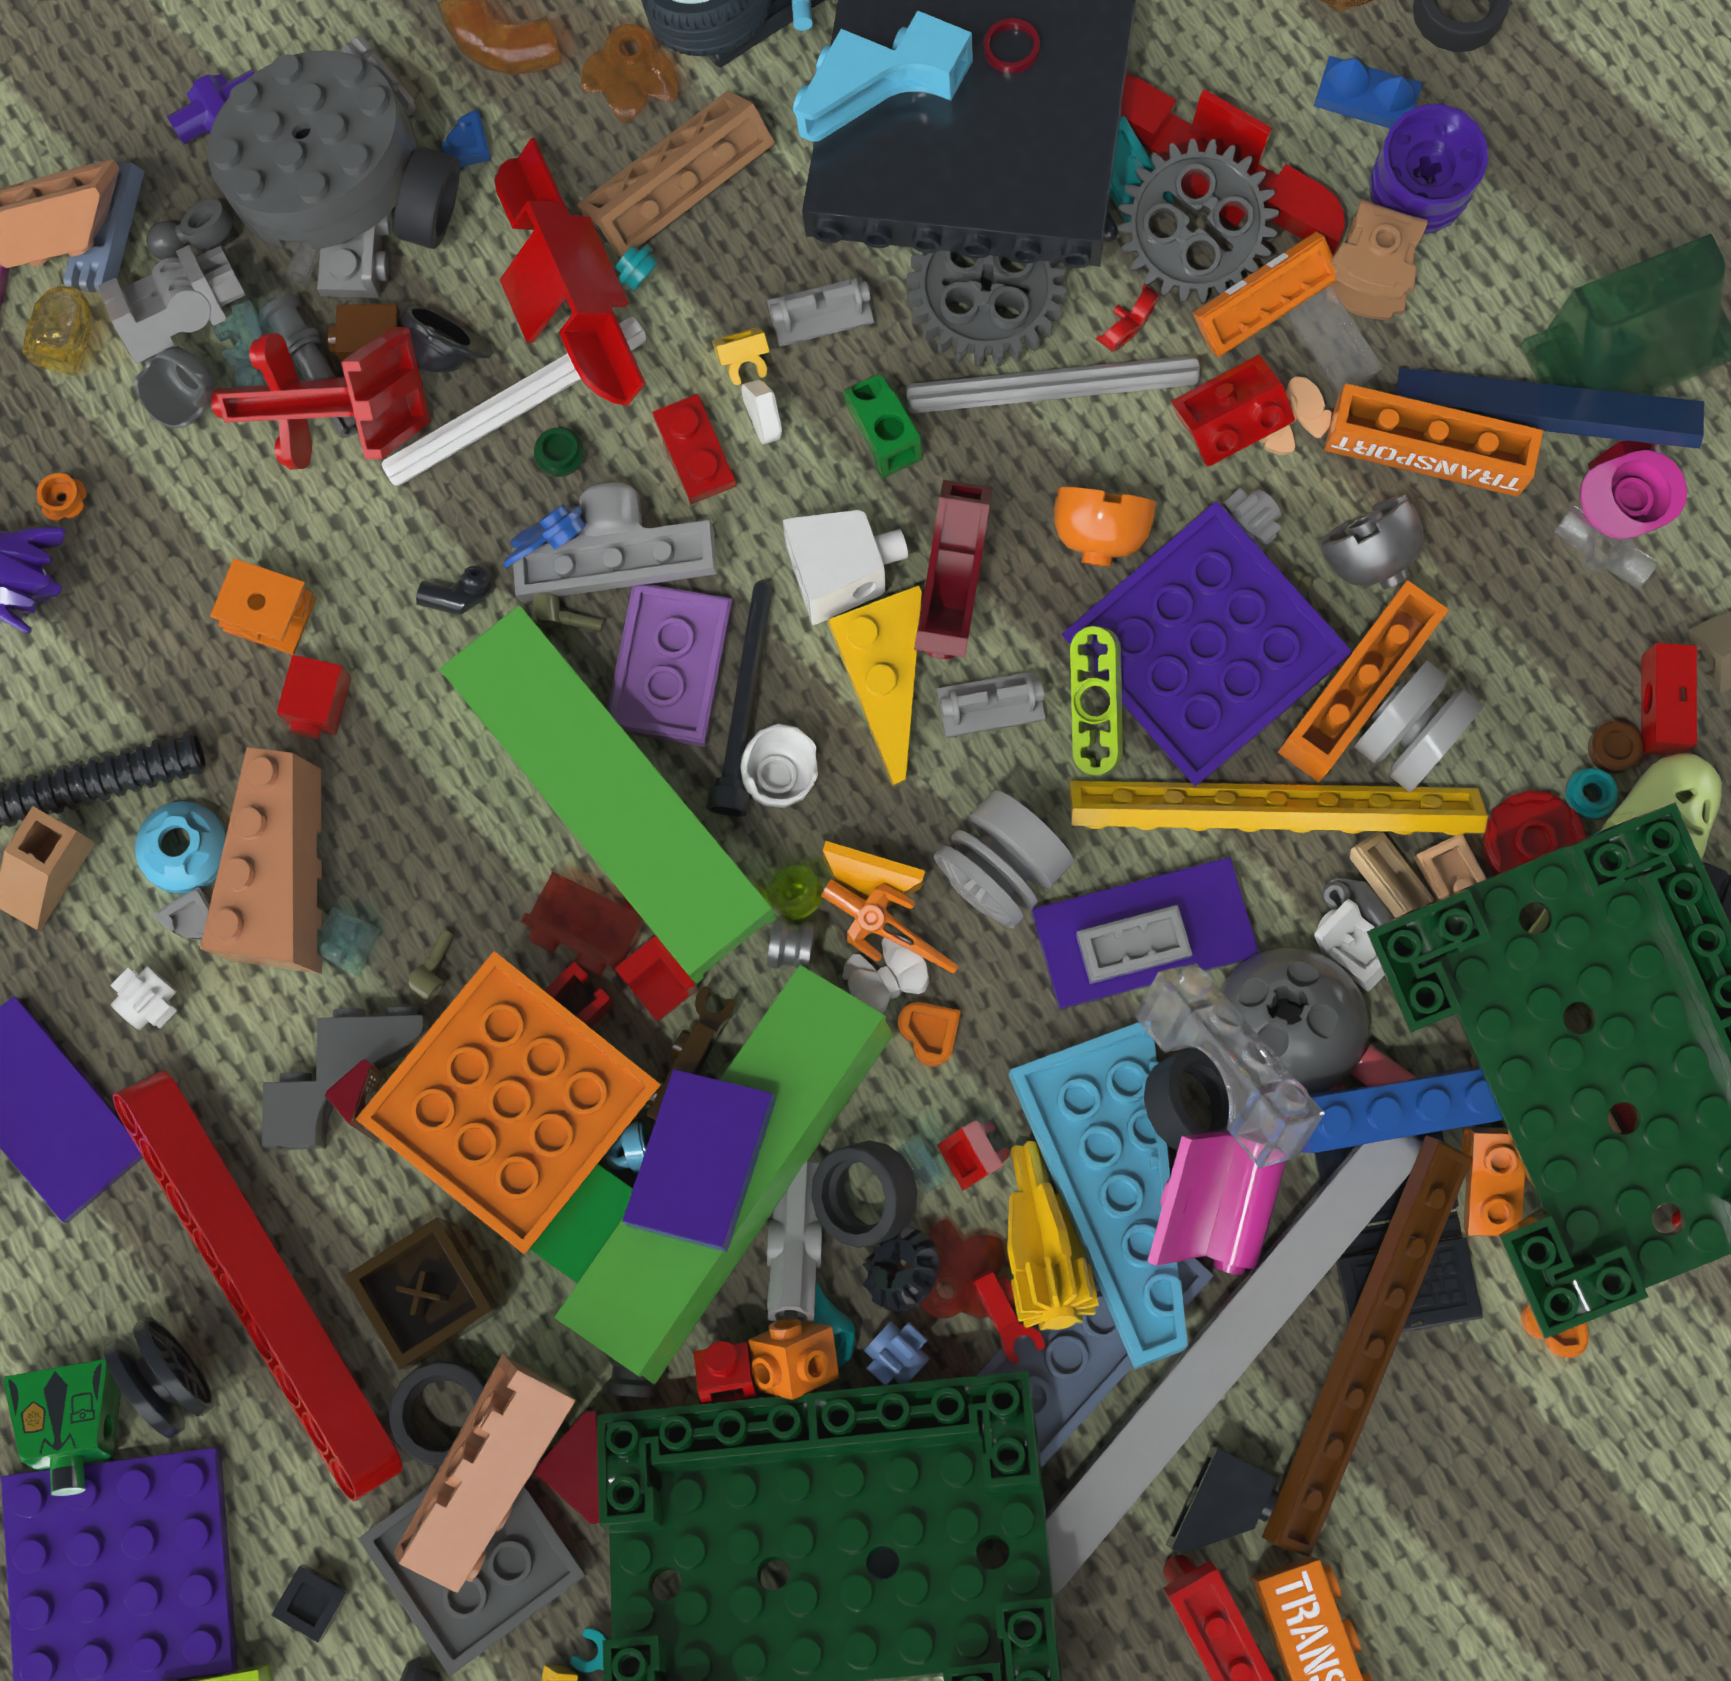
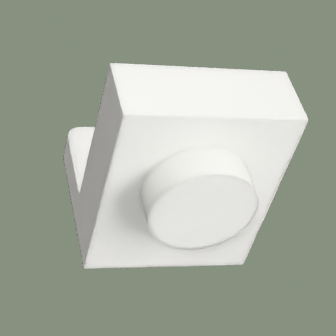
[1314,899,1385,992]

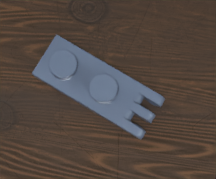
[64,161,145,293]

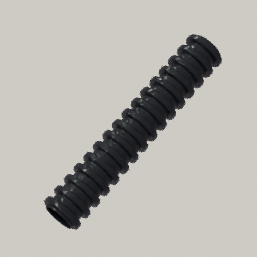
[0,730,206,829]

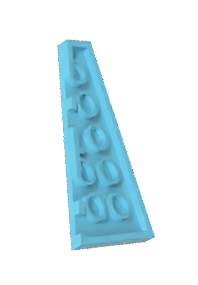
[1008,1017,1188,1370]

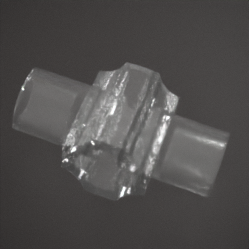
[1554,505,1659,589]

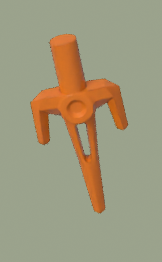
[821,879,958,973]

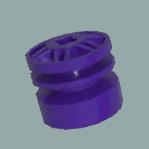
[1369,104,1488,234]

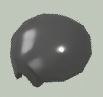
[134,346,215,428]

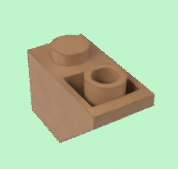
[0,806,95,931]

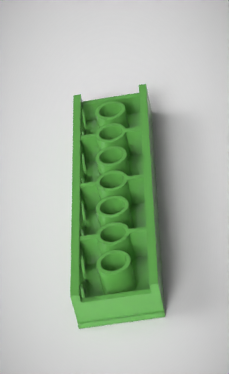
[439,605,777,984]
[554,965,893,1385]

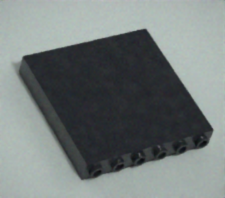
[802,0,1137,268]

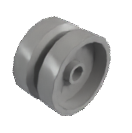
[1354,660,1484,793]

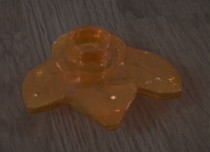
[581,24,677,123]

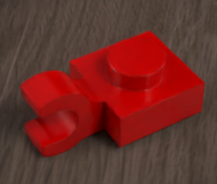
[970,1269,1045,1364]

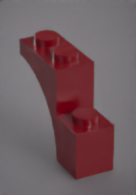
[914,480,993,659]

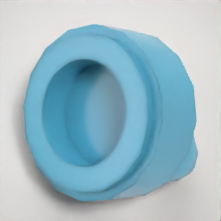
[605,1120,652,1175]

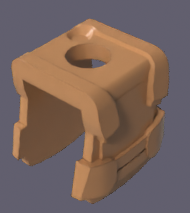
[1323,199,1428,320]

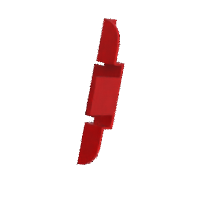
[1121,74,1345,256]
[494,138,646,406]

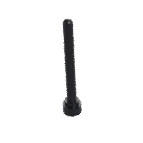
[706,580,773,817]

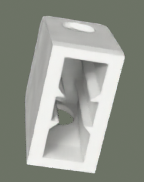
[783,510,908,625]

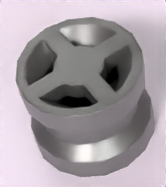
[767,917,816,970]

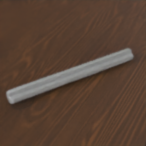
[906,355,1200,413]

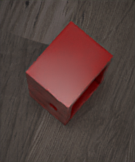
[1641,643,1697,756]

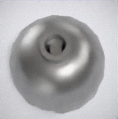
[1319,494,1423,589]

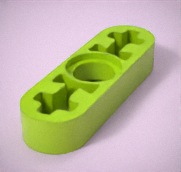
[1070,626,1123,775]

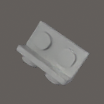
[317,210,393,298]

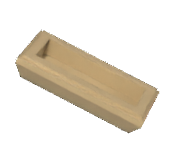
[1350,831,1435,918]

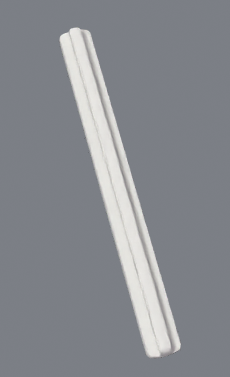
[382,317,647,486]

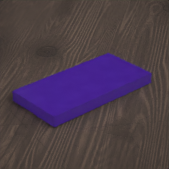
[1031,857,1259,1010]
[0,996,143,1223]

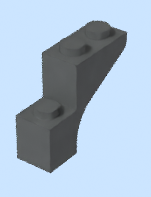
[262,1007,431,1150]

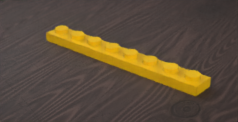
[1069,781,1488,836]

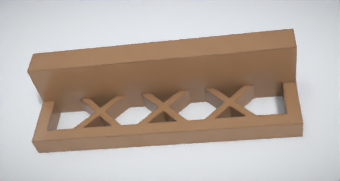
[577,90,775,258]

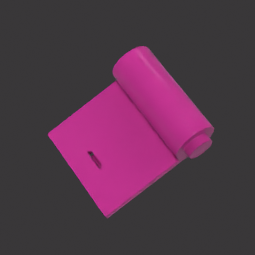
[1147,1129,1291,1275]

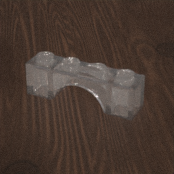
[1135,963,1325,1168]

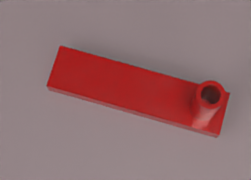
[1163,1554,1275,1681]

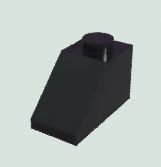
[1165,1446,1279,1554]

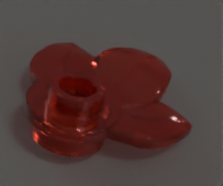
[920,1219,1005,1319]

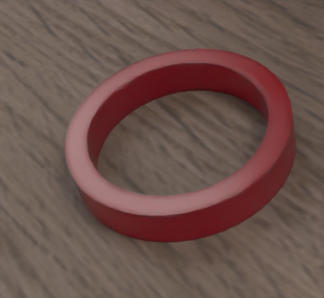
[984,18,1040,73]

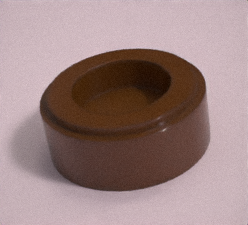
[1587,721,1643,774]

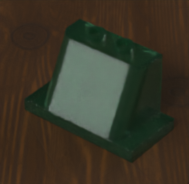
[1520,234,1731,395]

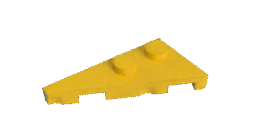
[827,585,922,787]

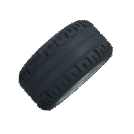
[641,0,771,56]

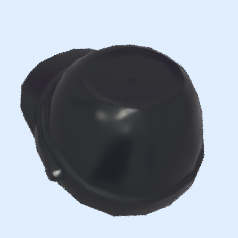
[401,305,493,373]

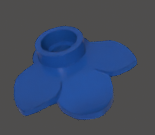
[503,504,586,569]

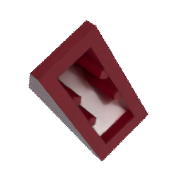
[533,1410,601,1524]

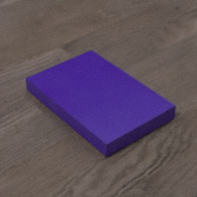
[622,1069,776,1252]

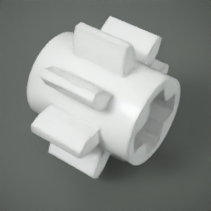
[110,966,177,1030]

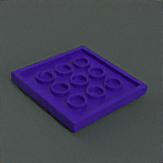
[1062,501,1352,787]
[1,1447,238,1681]

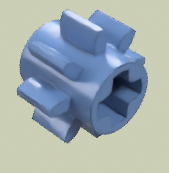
[864,1321,930,1386]

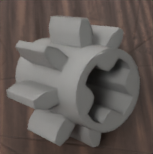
[1222,488,1281,551]

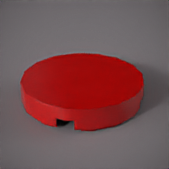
[1482,790,1587,875]

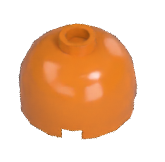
[1054,487,1156,567]

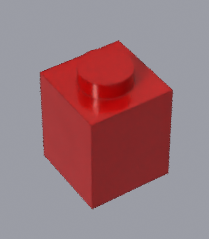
[276,655,352,739]

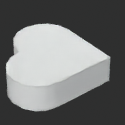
[741,379,782,445]

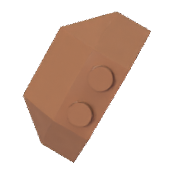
[0,159,119,268]

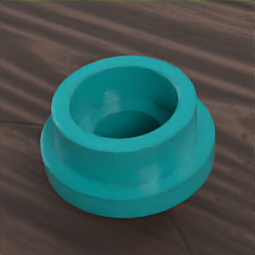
[614,244,659,291]
[1565,768,1618,819]

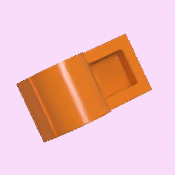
[1461,1127,1525,1236]

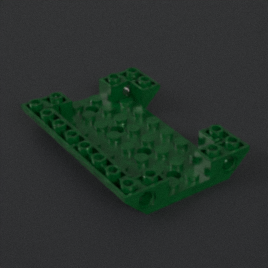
[1366,802,1731,1339]
[596,1371,1062,1681]

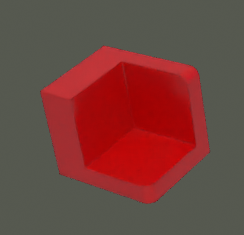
[615,935,698,1021]

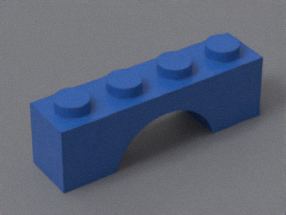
[1278,1066,1502,1153]

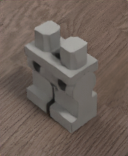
[98,245,245,364]

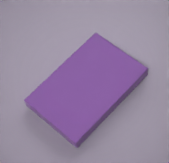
[607,584,733,747]

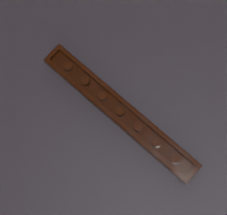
[1262,1136,1472,1557]

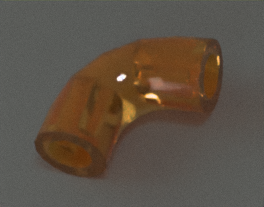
[439,0,562,75]

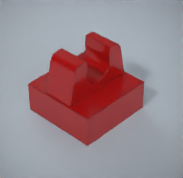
[937,1120,1010,1191]

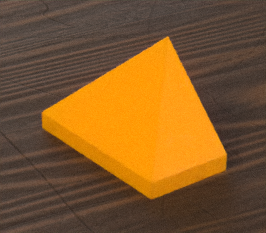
[823,841,925,907]

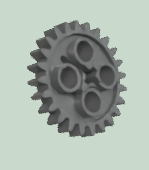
[1117,139,1279,304]
[906,250,1067,367]

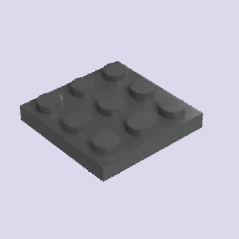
[358,1483,587,1676]

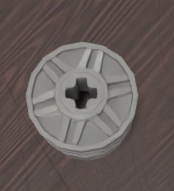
[934,790,1074,929]

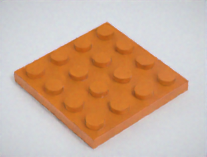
[356,951,661,1254]

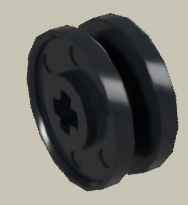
[103,1317,214,1438]

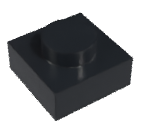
[271,1564,350,1643]

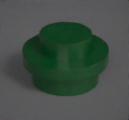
[534,427,584,477]

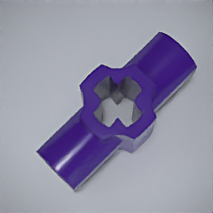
[167,69,255,145]

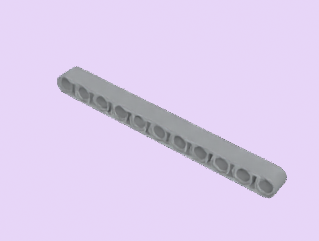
[1046,1135,1423,1595]

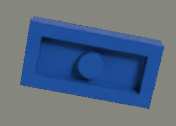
[1314,56,1422,129]

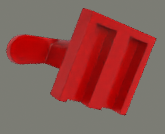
[211,327,431,470]

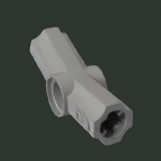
[767,1162,822,1324]

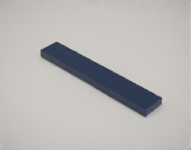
[1395,368,1704,449]

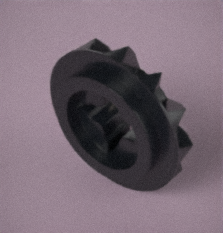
[862,1226,940,1312]

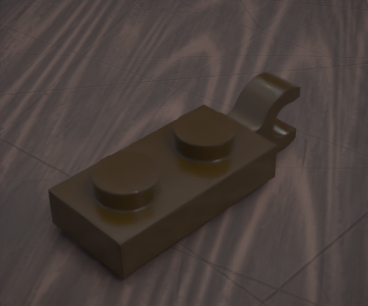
[646,986,736,1122]

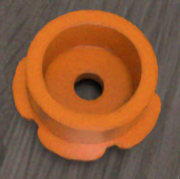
[36,473,87,521]

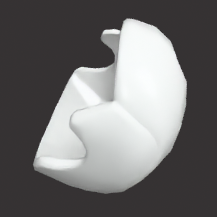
[740,724,818,808]

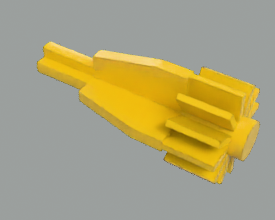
[1007,1141,1099,1330]

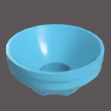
[135,801,227,895]

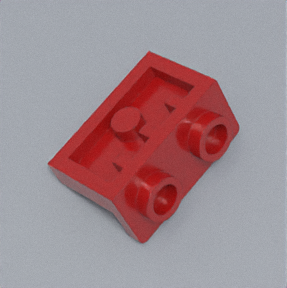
[1171,355,1295,467]

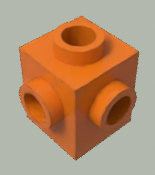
[748,1319,839,1400]

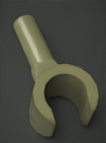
[532,594,603,632]
[409,930,454,1005]

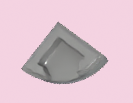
[153,887,210,940]

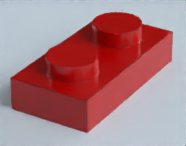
[652,394,736,505]

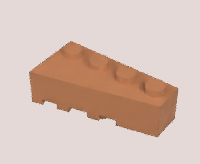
[200,747,322,974]
[394,1354,576,1593]

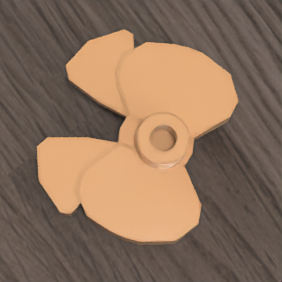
[1259,376,1332,455]

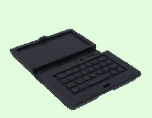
[1314,1131,1483,1332]

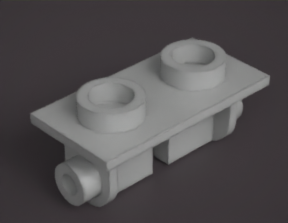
[767,277,874,347]
[936,671,1046,738]

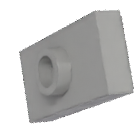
[1076,905,1192,984]

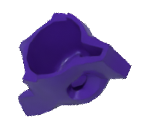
[0,527,66,634]

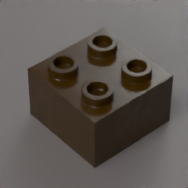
[344,1217,501,1370]

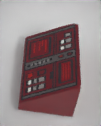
[324,1059,390,1143]

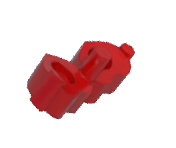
[1095,284,1160,352]

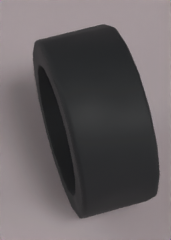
[1413,0,1511,52]
[394,146,460,249]
[1144,1047,1248,1150]
[811,1140,918,1248]
[389,1361,487,1465]

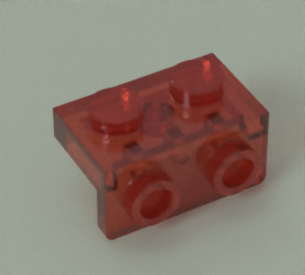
[520,871,645,976]

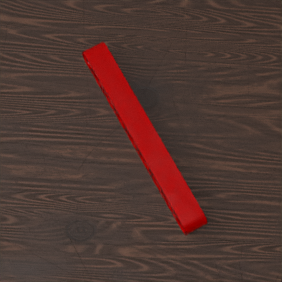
[113,1070,403,1501]

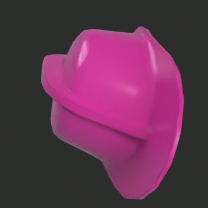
[1580,450,1688,540]

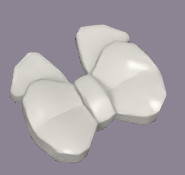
[842,935,930,1014]

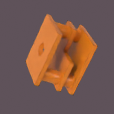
[210,558,317,655]

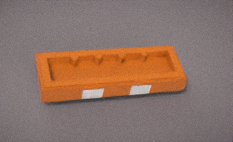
[1192,232,1337,358]

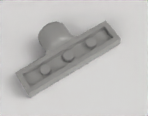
[512,482,717,602]

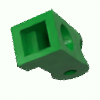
[843,373,922,479]

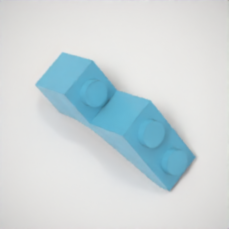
[793,11,973,142]

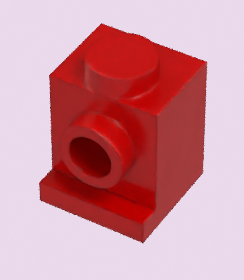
[693,1341,758,1404]

